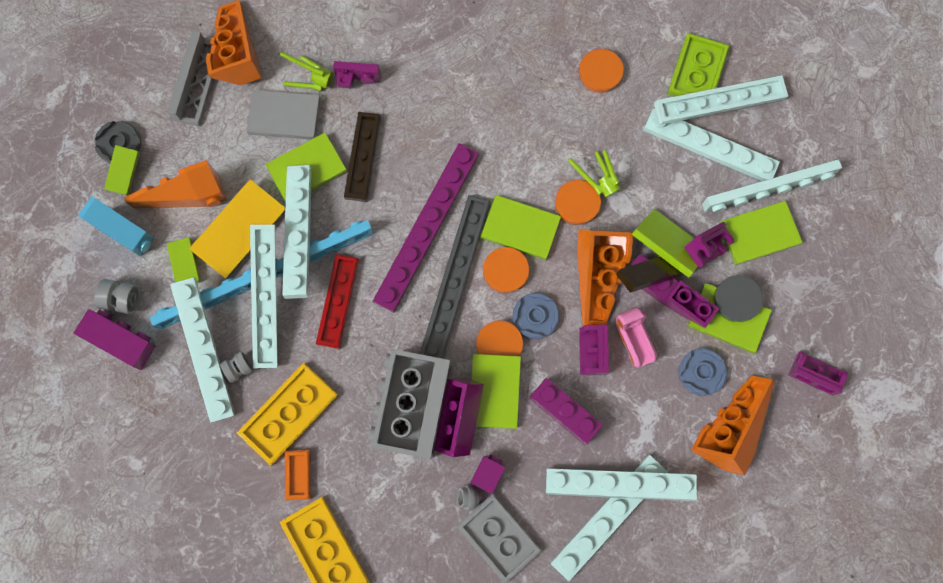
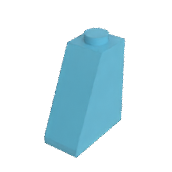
[78,196,153,256]

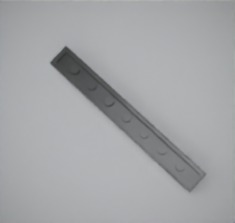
[420,195,490,359]

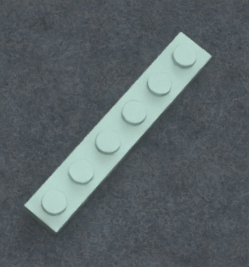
[654,75,788,125]
[643,108,780,181]
[702,159,842,213]
[282,165,312,299]
[250,225,278,368]
[170,278,235,423]
[550,455,668,581]
[546,469,697,501]

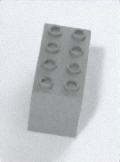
[369,349,452,459]

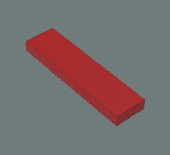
[316,254,359,350]

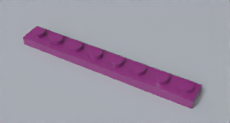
[373,143,479,313]

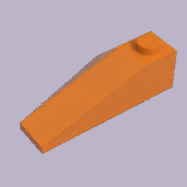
[206,0,261,86]
[124,160,227,208]
[577,229,633,325]
[691,376,774,476]

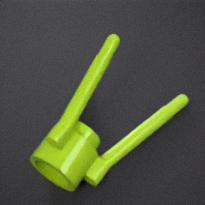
[280,52,333,92]
[568,150,621,198]

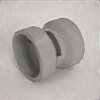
[220,351,253,383]

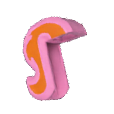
[616,308,657,368]

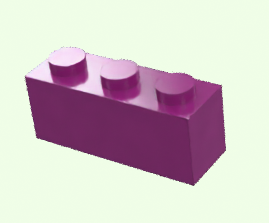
[73,309,156,370]
[434,378,484,457]
[529,378,603,445]

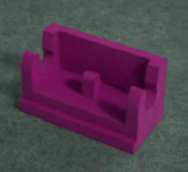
[684,221,734,268]
[579,325,609,375]
[788,351,848,396]

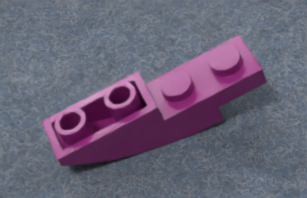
[631,254,719,328]

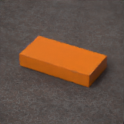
[285,450,311,500]

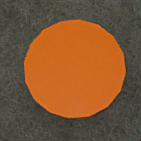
[579,49,624,93]
[555,179,601,225]
[483,247,529,293]
[476,320,523,356]

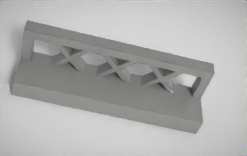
[167,30,214,126]

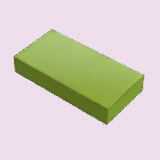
[104,145,140,196]
[167,237,201,283]

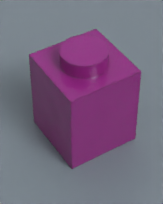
[470,454,505,494]

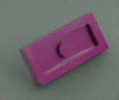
[333,61,381,89]

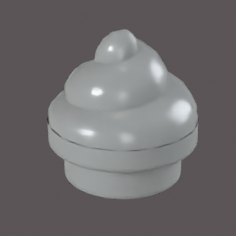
[457,485,483,510]

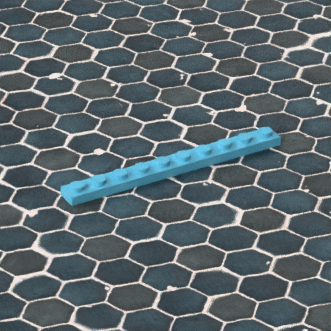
[149,220,374,330]

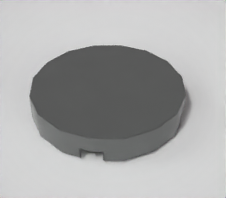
[94,121,142,164]
[714,275,763,322]

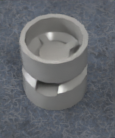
[94,279,140,314]

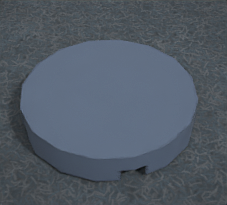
[513,293,559,340]
[678,348,728,396]

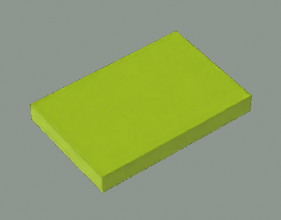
[667,32,730,97]
[265,133,347,202]
[481,195,561,260]
[719,201,803,266]
[632,208,698,277]
[687,283,772,354]
[471,354,521,429]

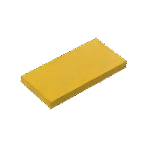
[189,179,285,279]
[237,363,339,466]
[280,496,370,583]

